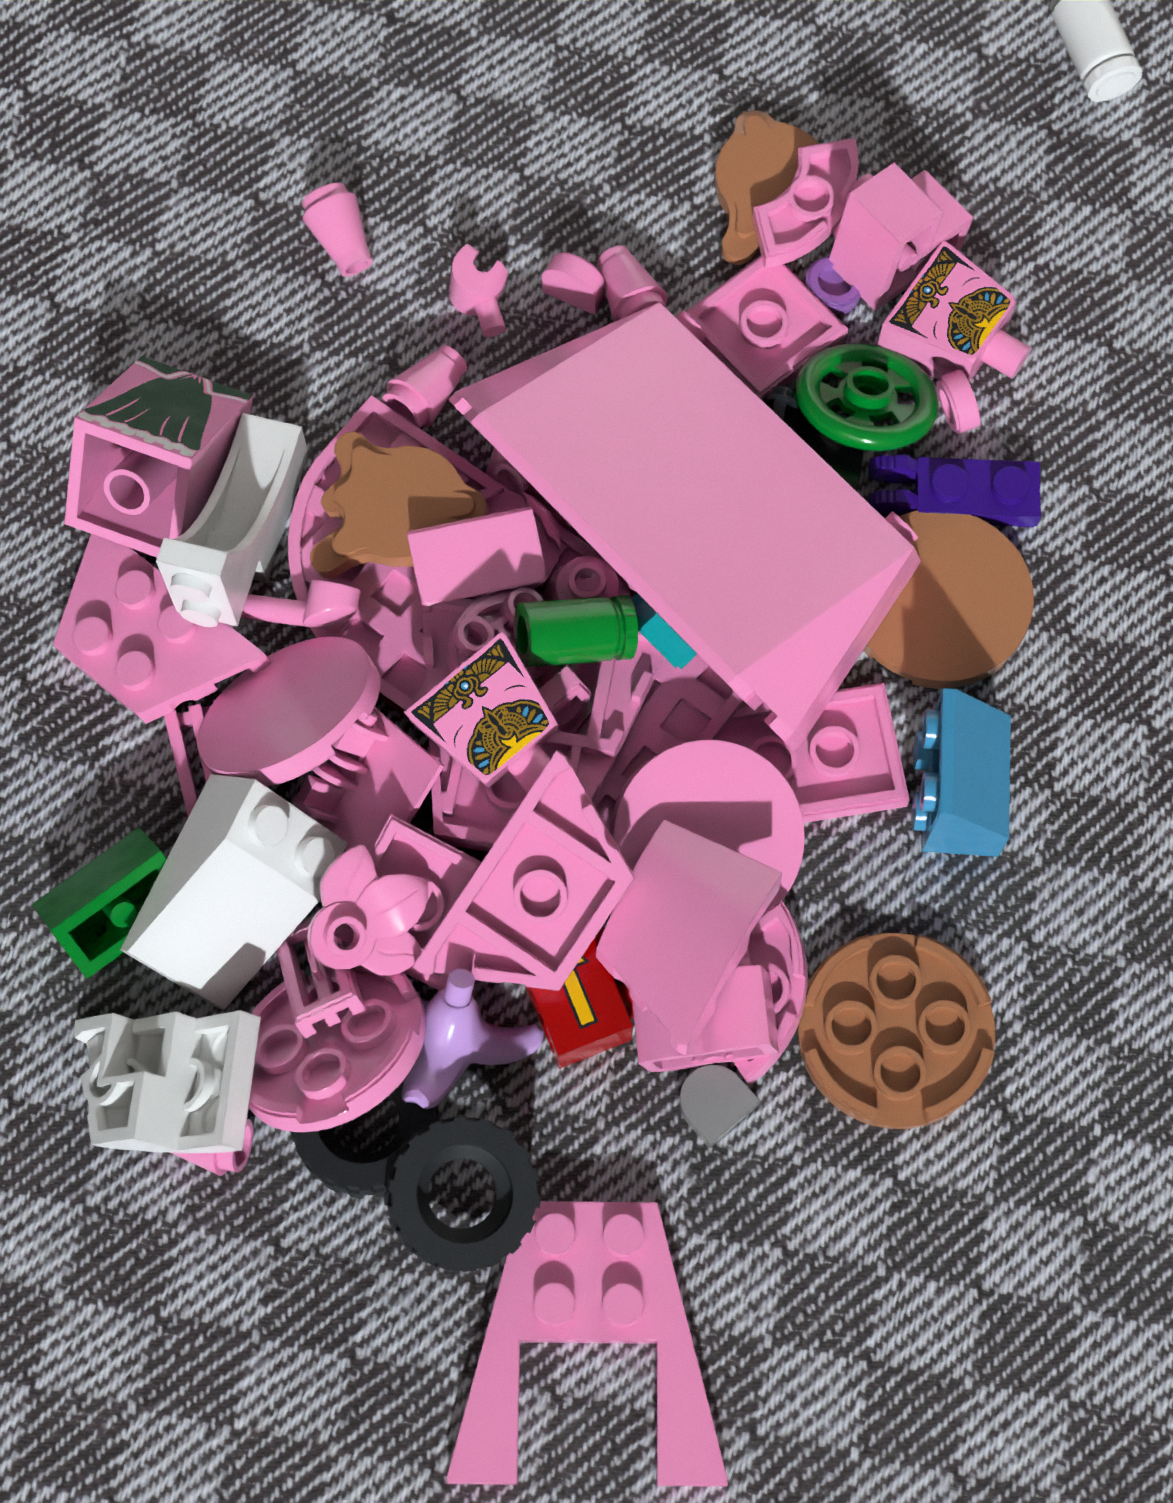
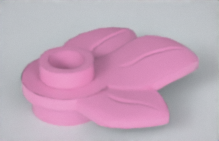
[308,845,428,975]

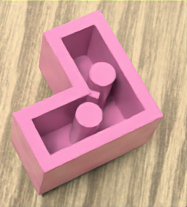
[829,162,973,311]

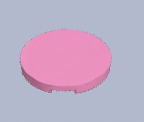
[197,637,380,787]
[610,740,805,910]
[248,965,427,1132]

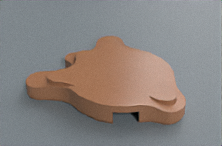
[714,111,834,265]
[310,431,489,579]

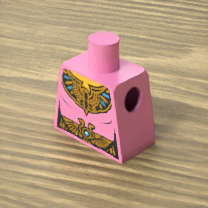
[877,240,1031,382]
[404,631,559,793]

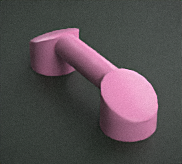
[241,580,361,628]

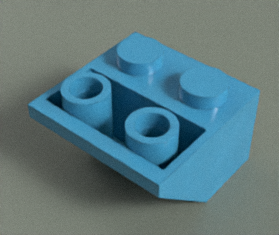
[911,688,1011,857]

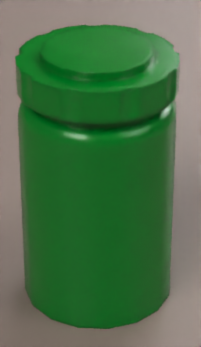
[514,595,638,667]

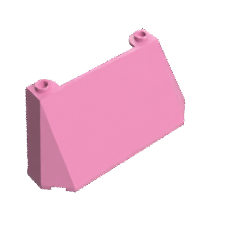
[448,302,921,751]

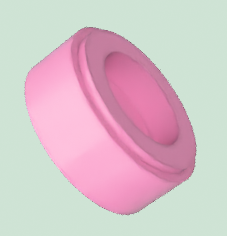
[936,370,981,434]

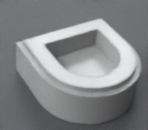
[679,1065,761,1148]

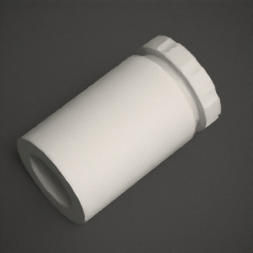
[1052,0,1142,102]

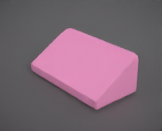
[406,506,547,606]

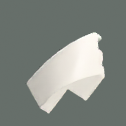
[74,1010,261,1153]

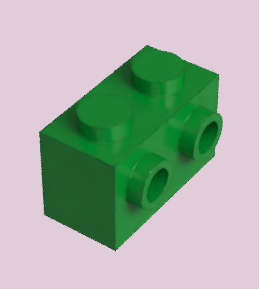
[31,827,167,979]

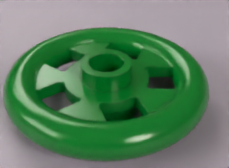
[795,343,939,451]

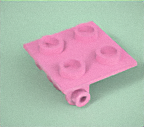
[291,706,444,853]

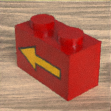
[524,926,634,1069]

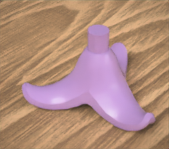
[401,969,544,1109]

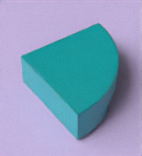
[631,593,697,670]

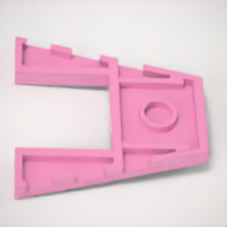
[421,598,665,852]
[447,1201,728,1487]

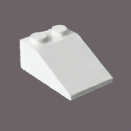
[120,774,348,1010]

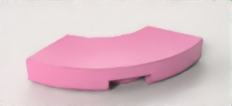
[752,138,858,269]
[734,900,808,1085]

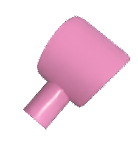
[449,244,508,337]

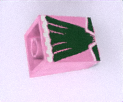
[64,356,253,557]

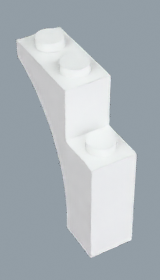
[156,413,308,627]

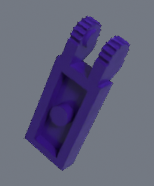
[868,454,1041,527]

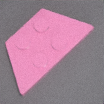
[53,534,271,724]
[412,750,635,991]

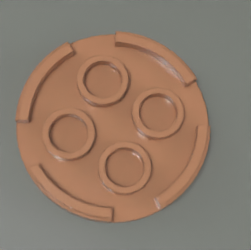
[863,510,1034,689]
[797,933,995,1129]

